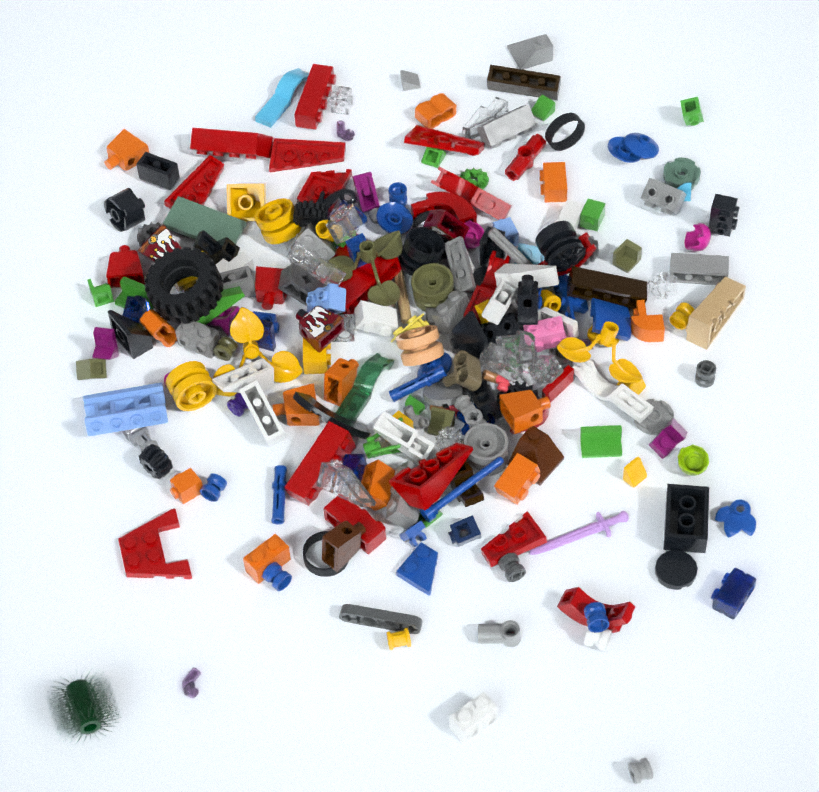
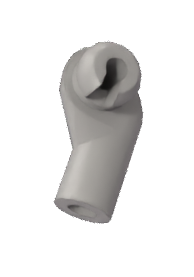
[403,405,429,429]

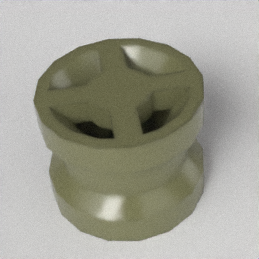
[213,336,238,361]

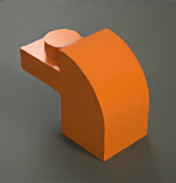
[631,300,665,342]

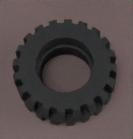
[144,247,224,324]

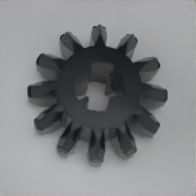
[138,444,173,479]

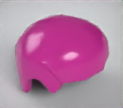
[464,220,484,249]
[684,223,711,252]

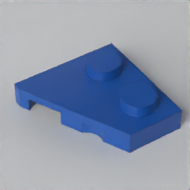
[396,542,438,596]

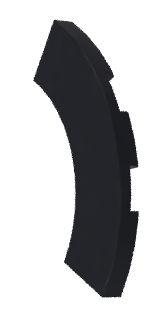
[293,392,371,439]

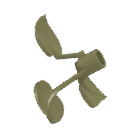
[319,230,403,306]

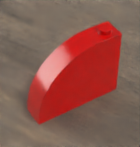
[326,233,402,319]

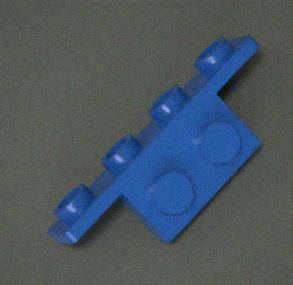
[554,274,589,320]

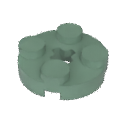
[663,157,701,191]

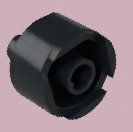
[104,187,145,232]

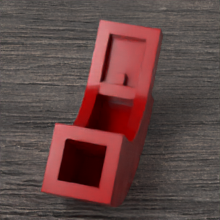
[411,192,477,223]
[557,587,636,633]

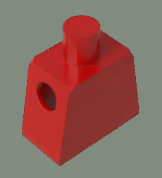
[106,245,145,288]
[255,266,288,310]

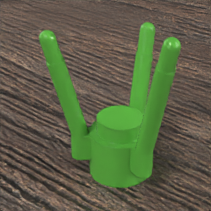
[363,418,403,459]

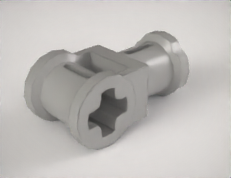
[454,395,487,428]
[122,427,158,452]

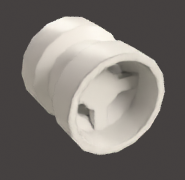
[584,629,612,651]

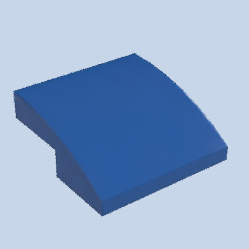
[590,298,631,341]

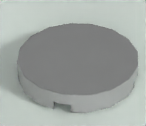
[423,381,463,407]
[634,399,674,435]

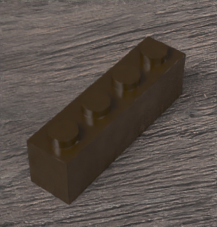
[487,64,561,101]
[567,266,647,309]

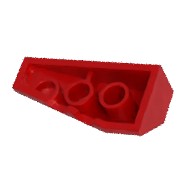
[389,443,473,510]

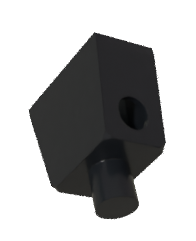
[517,275,539,325]

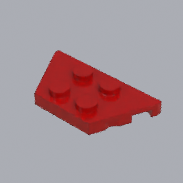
[297,169,352,219]

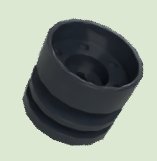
[535,220,586,272]
[397,227,445,276]

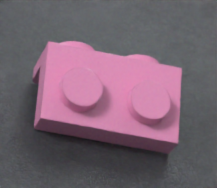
[523,316,567,353]

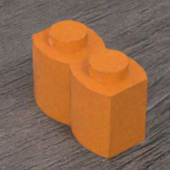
[415,93,457,129]
[140,309,177,347]

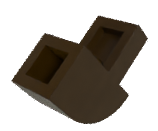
[450,461,484,507]

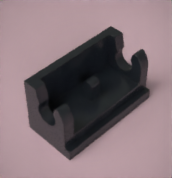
[480,226,505,266]
[468,380,503,422]

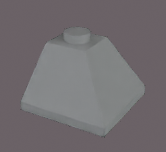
[507,34,554,70]

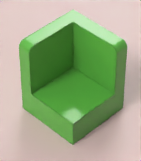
[87,278,114,307]

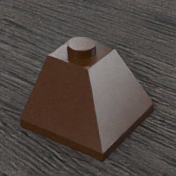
[507,426,564,486]

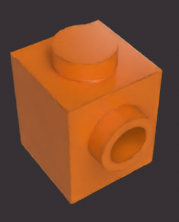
[170,467,203,505]

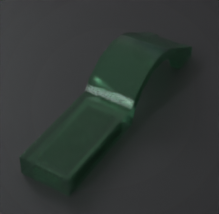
[335,353,395,421]

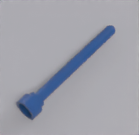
[419,457,504,523]

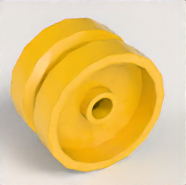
[254,198,302,245]
[165,361,217,411]

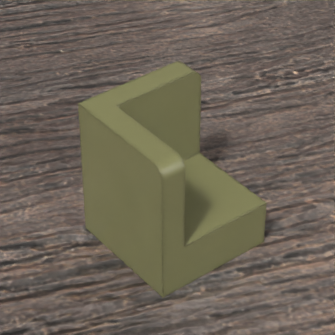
[612,239,642,273]
[76,359,107,380]
[427,407,455,439]

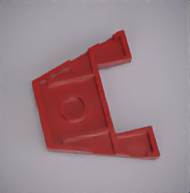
[118,508,192,580]

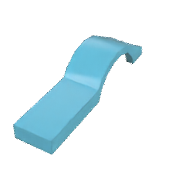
[255,68,309,128]

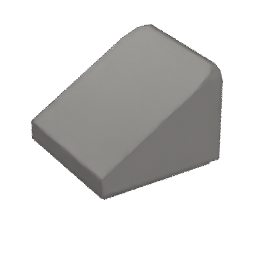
[400,70,421,91]

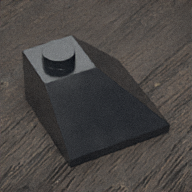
[107,309,153,359]
[450,311,489,361]

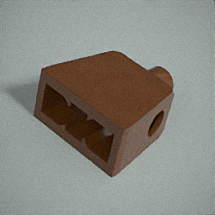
[322,521,366,572]

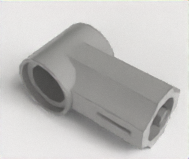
[478,620,521,648]

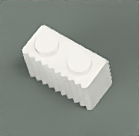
[481,280,518,325]
[354,300,398,337]

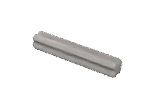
[488,227,533,265]

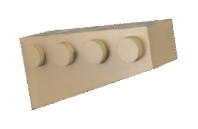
[685,276,746,350]

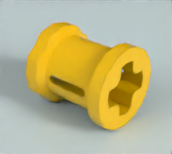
[386,627,411,650]

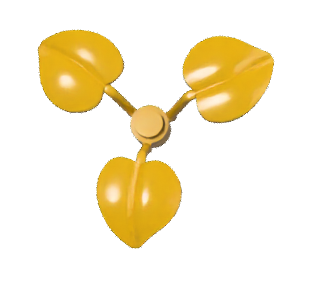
[212,307,303,397]
[557,321,643,383]

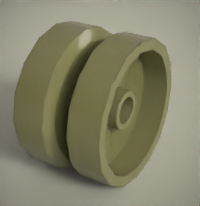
[411,263,455,311]

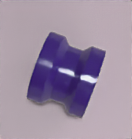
[227,393,249,417]

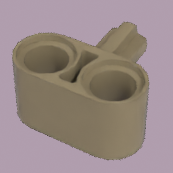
[442,350,482,391]

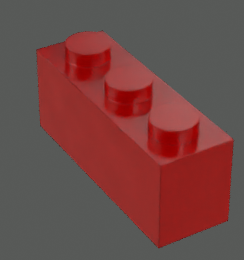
[323,493,386,555]

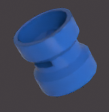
[388,182,408,206]
[200,473,227,502]
[262,562,292,592]
[584,602,609,633]

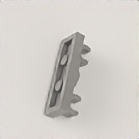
[445,236,476,294]

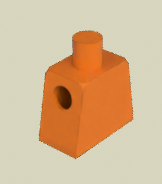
[104,128,149,171]
[324,358,359,407]
[272,383,320,426]
[499,390,551,434]

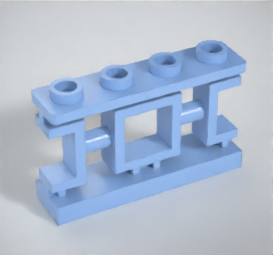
[83,382,168,436]

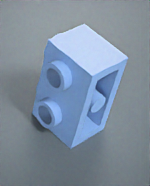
[306,283,346,314]

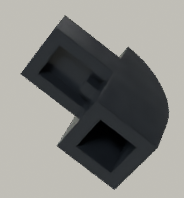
[193,230,240,265]

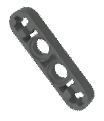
[339,604,423,634]

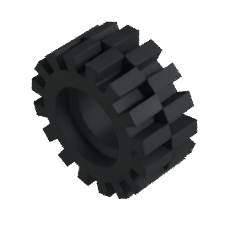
[293,201,328,227]

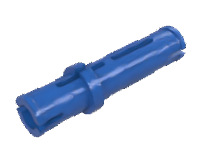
[389,364,448,402]
[271,465,287,525]

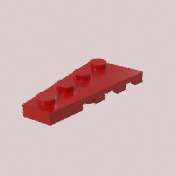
[404,125,485,156]
[269,138,346,173]
[164,155,224,209]

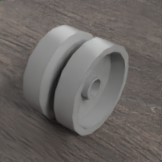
[463,423,509,476]

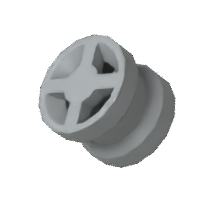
[628,757,654,785]

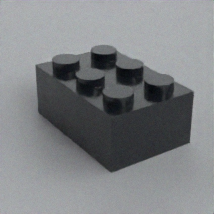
[663,483,709,553]

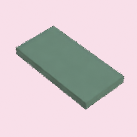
[163,196,247,244]

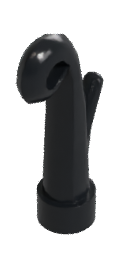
[317,188,357,209]

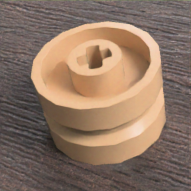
[395,325,445,366]

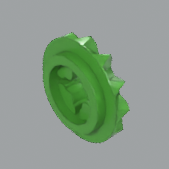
[460,167,489,189]

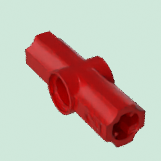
[505,134,546,181]

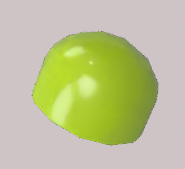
[677,444,709,476]

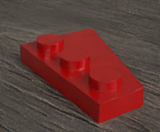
[481,511,547,567]

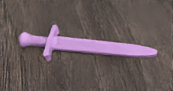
[530,511,629,555]

